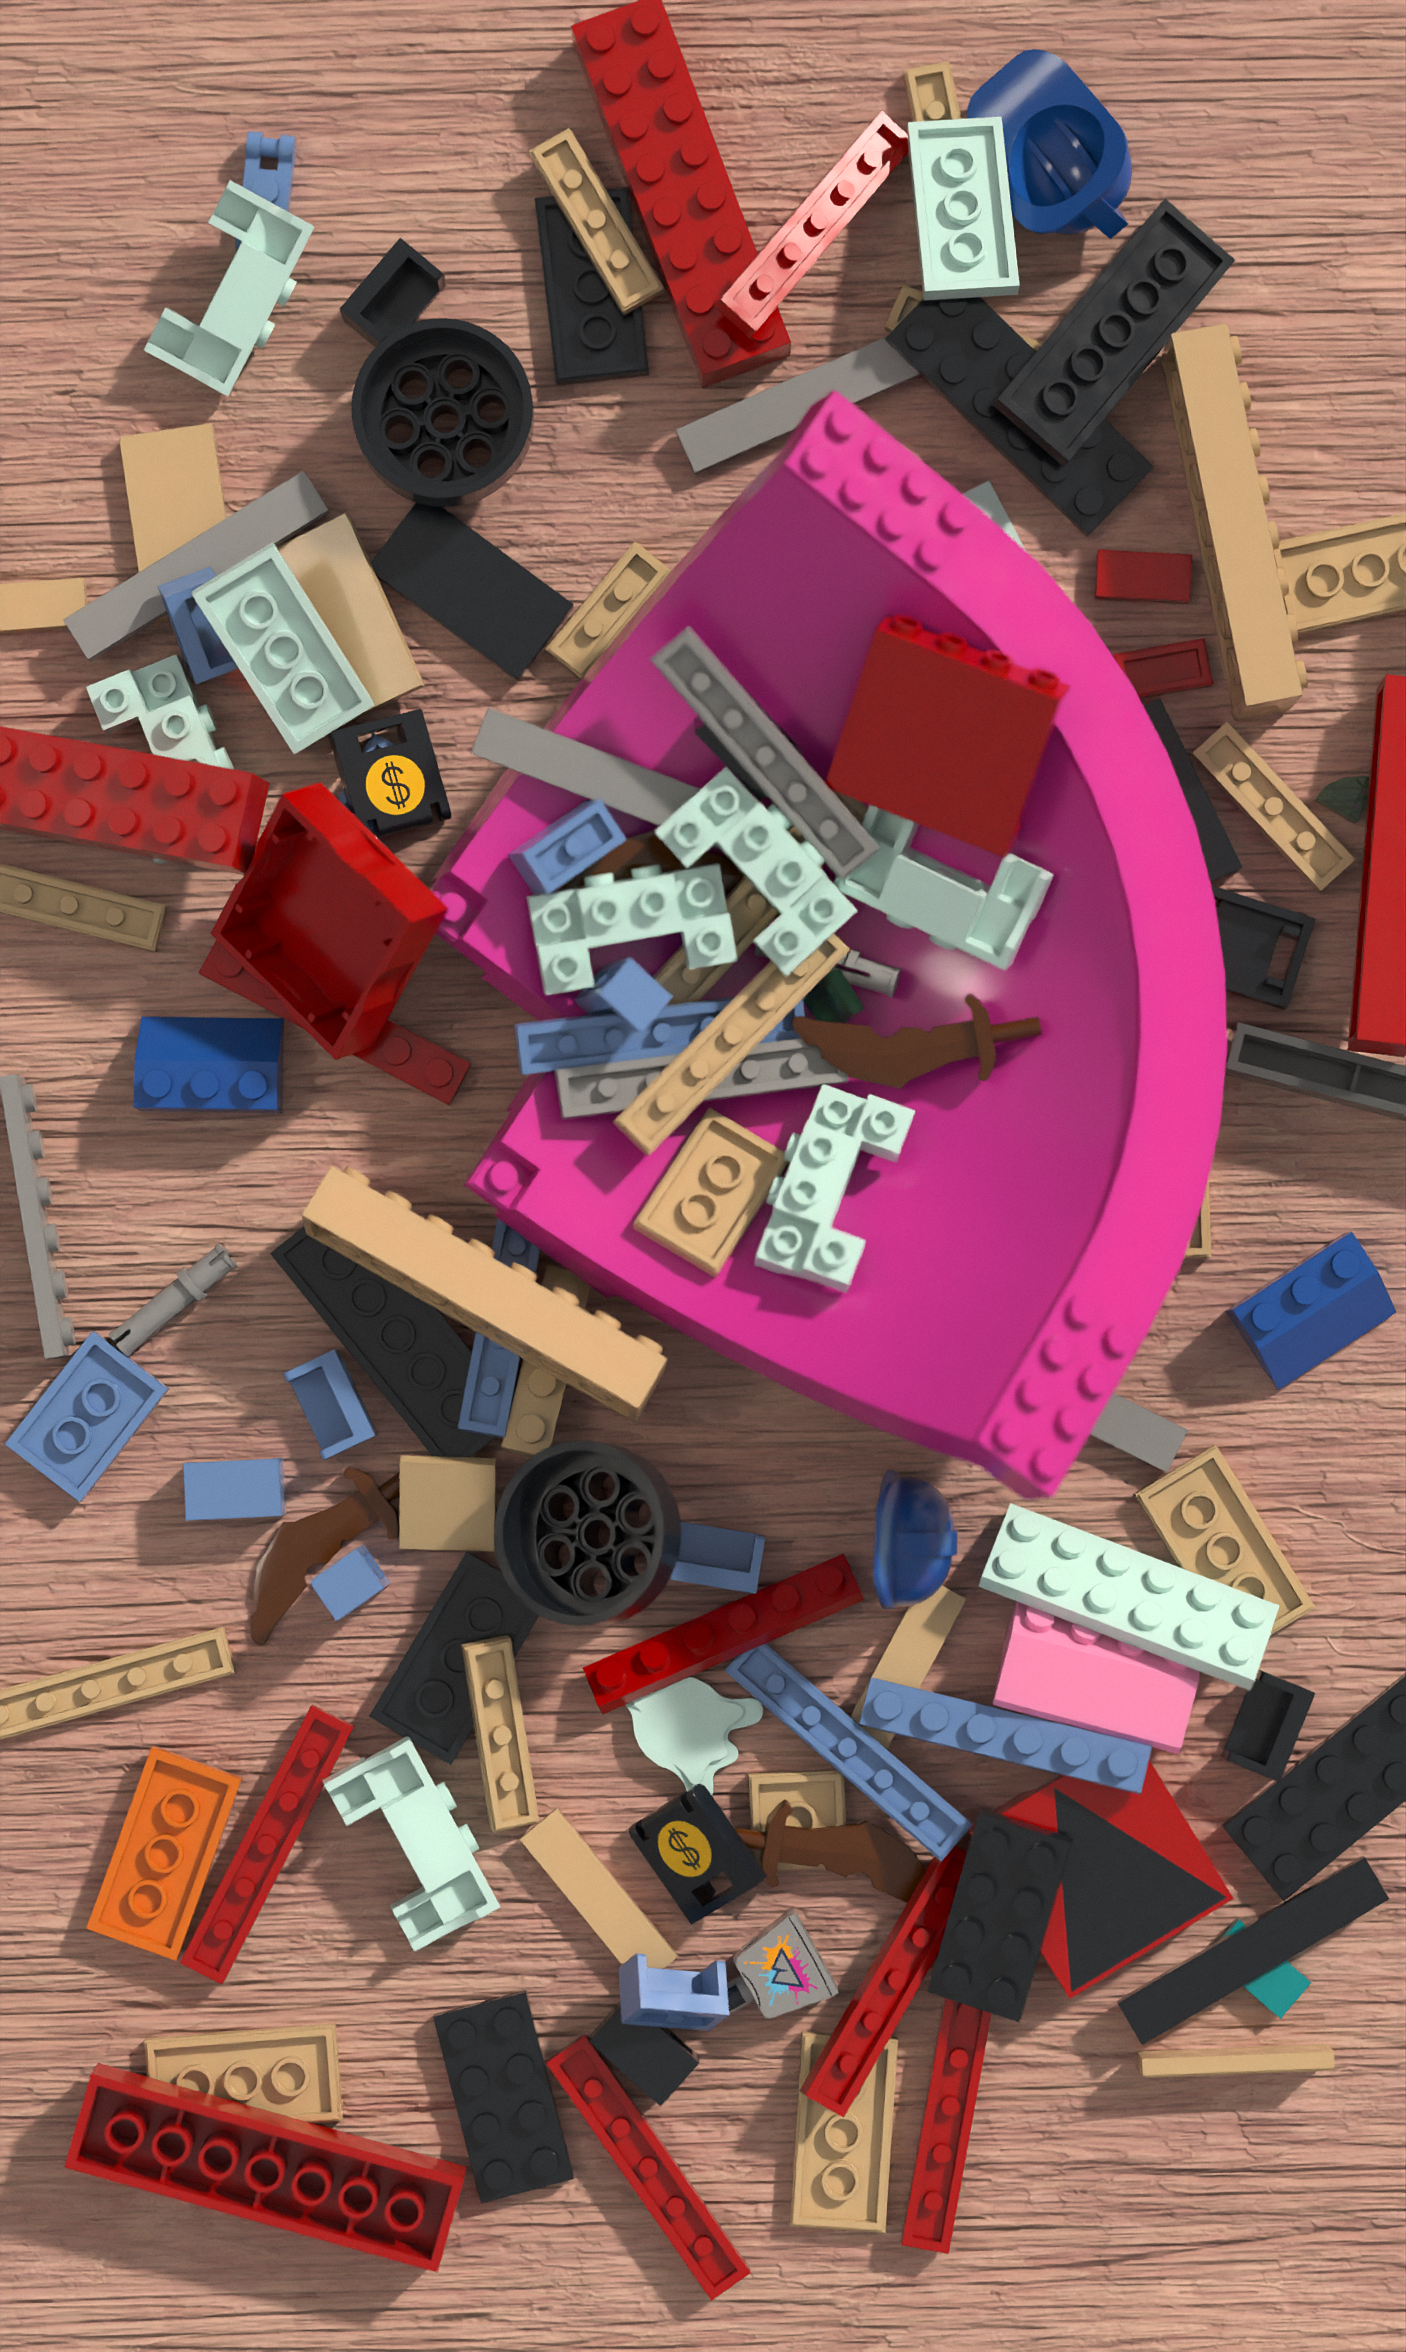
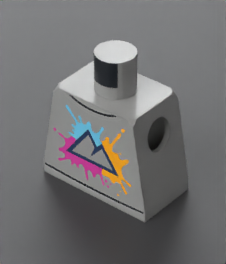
[727,1907,839,2019]

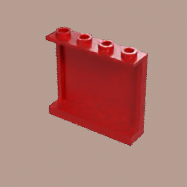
[825,615,1070,858]

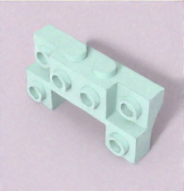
[144,180,315,396]
[86,654,234,865]
[654,767,857,977]
[834,805,1054,970]
[526,863,738,995]
[754,1084,915,1293]
[322,1736,500,1952]

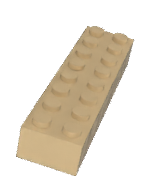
[1161,323,1307,721]
[302,1166,668,1423]

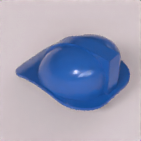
[967,49,1132,240]
[874,1470,958,1609]

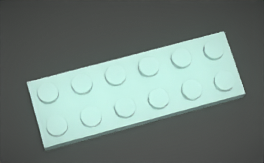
[978,1503,1279,1691]

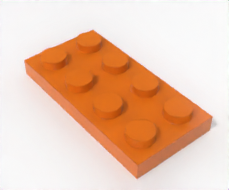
[86,1746,243,1961]

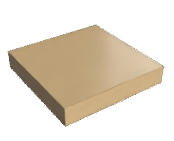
[399,1455,496,1551]
[748,1769,846,1870]

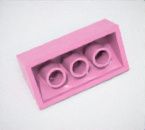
[992,1602,1200,1754]

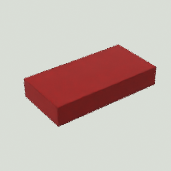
[1095,549,1192,604]
[1112,638,1213,699]

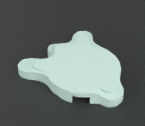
[626,1676,763,1795]

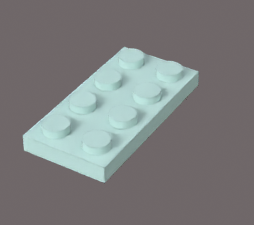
[907,117,1020,300]
[192,542,375,754]

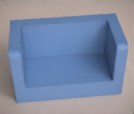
[157,567,238,684]
[507,799,627,895]
[573,958,673,1032]
[283,1349,378,1460]
[183,1458,286,1521]
[670,1521,765,1594]
[311,1545,391,1622]
[618,1953,729,2031]

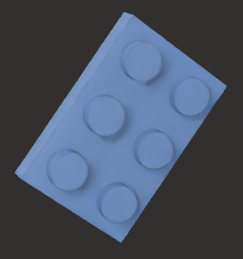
[5,1331,169,1502]

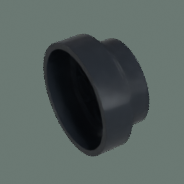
[351,318,534,507]
[494,1441,681,1626]

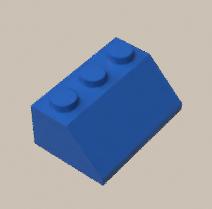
[134,1017,284,1113]
[1226,1232,1397,1390]

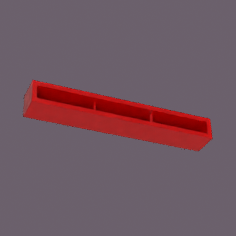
[1347,674,1406,1057]

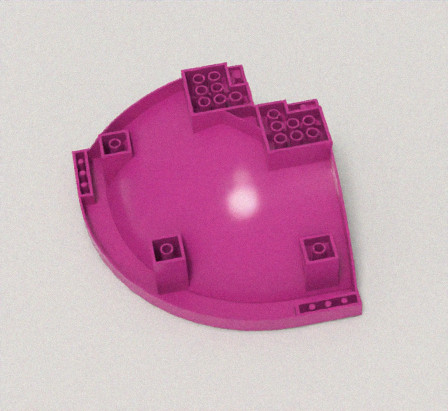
[430,389,1227,1500]

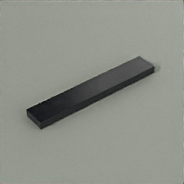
[1116,1856,1389,2045]

